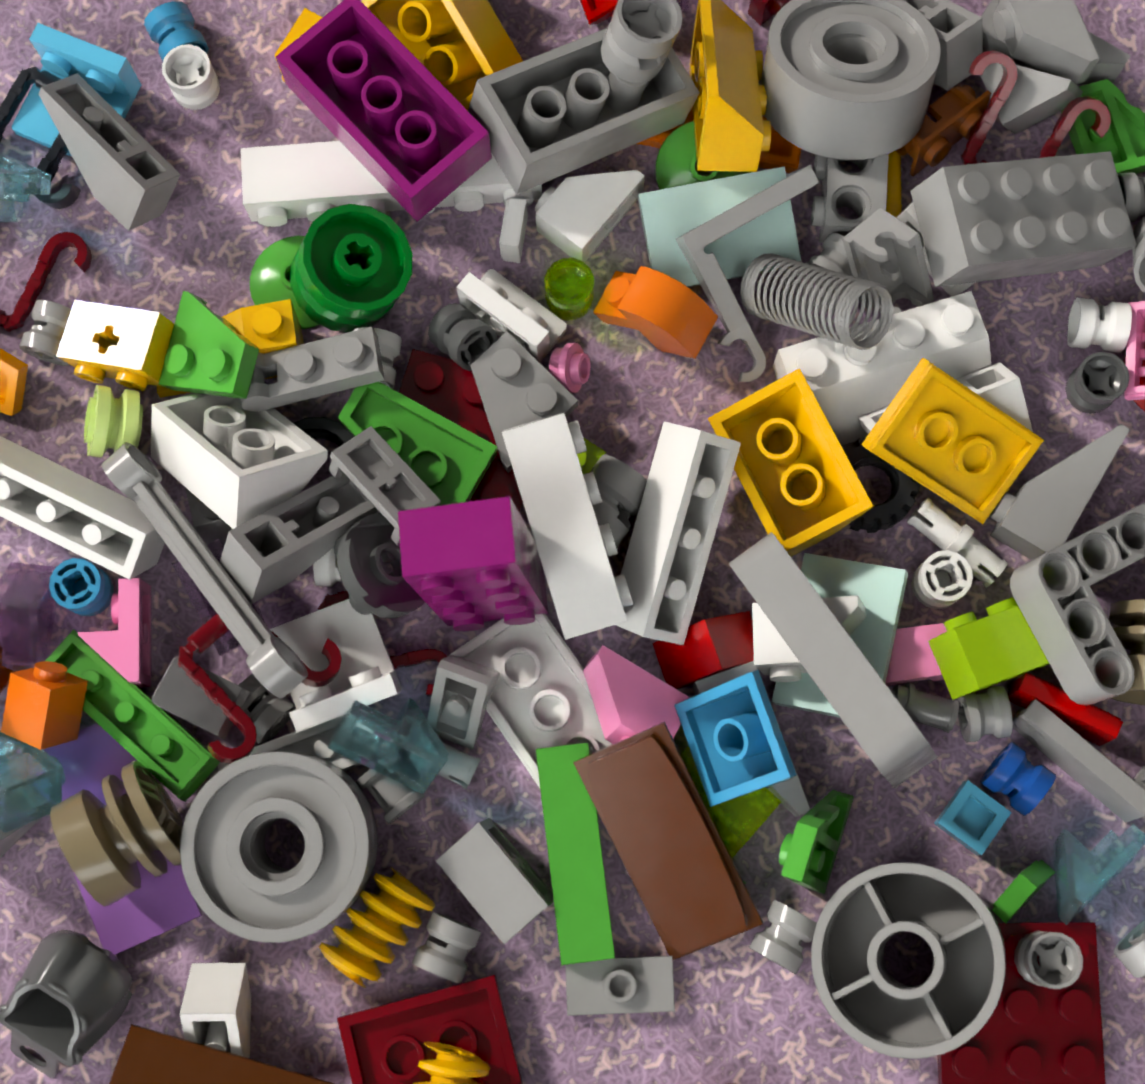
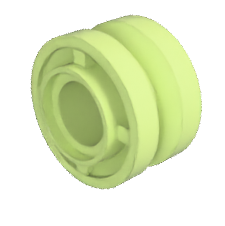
[84,385,143,458]

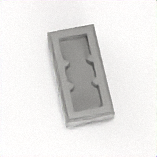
[565,956,675,1016]

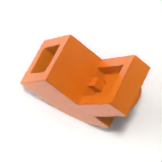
[593,266,718,359]

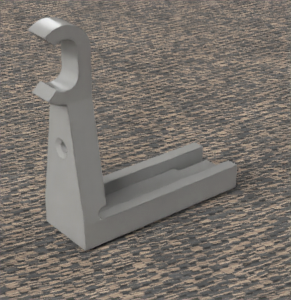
[675,165,819,382]
[1012,699,1145,823]

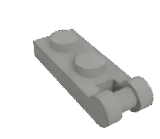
[241,327,385,412]

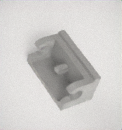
[842,207,934,314]
[329,426,441,547]
[436,817,554,944]

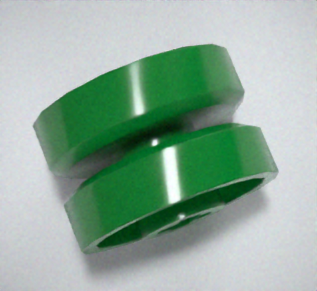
[290,204,412,332]

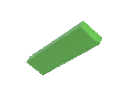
[45,629,220,802]
[536,743,615,965]

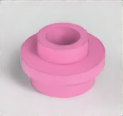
[549,343,591,393]

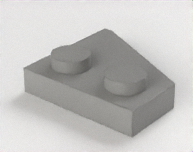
[471,331,578,473]

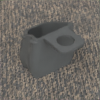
[0,930,133,1078]

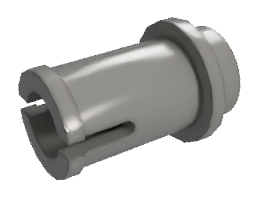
[892,682,959,733]
[410,733,481,790]

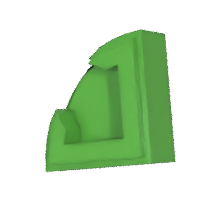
[992,859,1055,923]

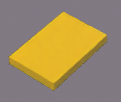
[861,358,1044,524]

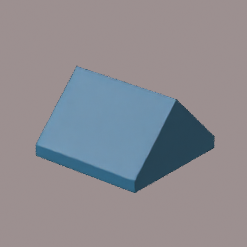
[675,670,797,807]

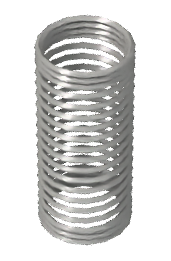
[740,253,894,350]

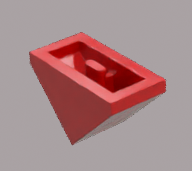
[652,611,754,690]

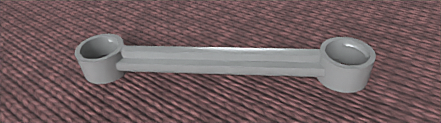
[102,442,308,698]

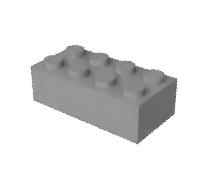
[468,28,700,195]
[910,151,1137,287]

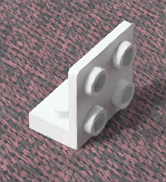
[270,599,402,733]

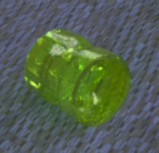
[544,258,594,320]

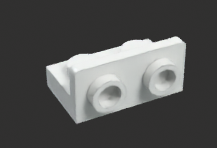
[456,269,567,363]

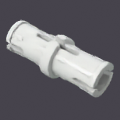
[907,497,1008,588]

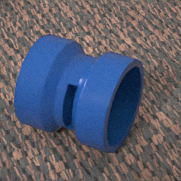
[980,742,1056,816]

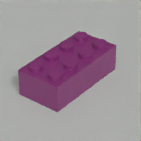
[276,0,492,222]
[398,496,548,632]

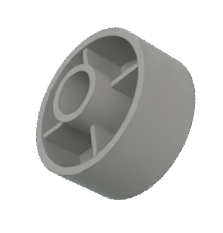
[761,0,941,160]
[180,752,378,943]
[811,863,1006,1059]

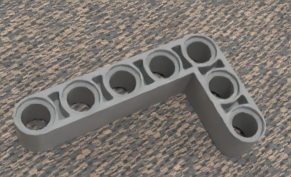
[1010,503,1145,706]
[729,532,938,788]

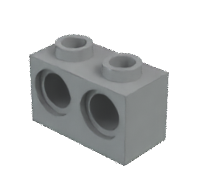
[811,154,889,243]

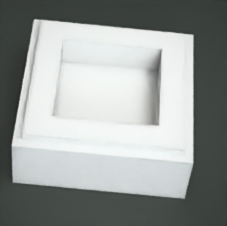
[499,197,528,263]

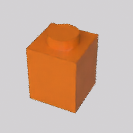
[1,661,88,750]

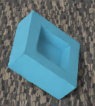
[934,780,1012,856]

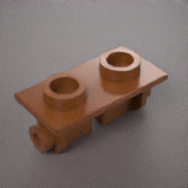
[896,84,991,176]

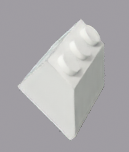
[151,393,328,529]

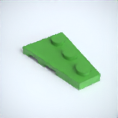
[338,382,498,506]

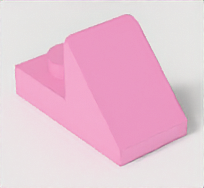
[78,578,151,688]

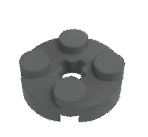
[334,513,425,619]

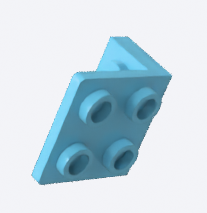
[12,23,141,157]

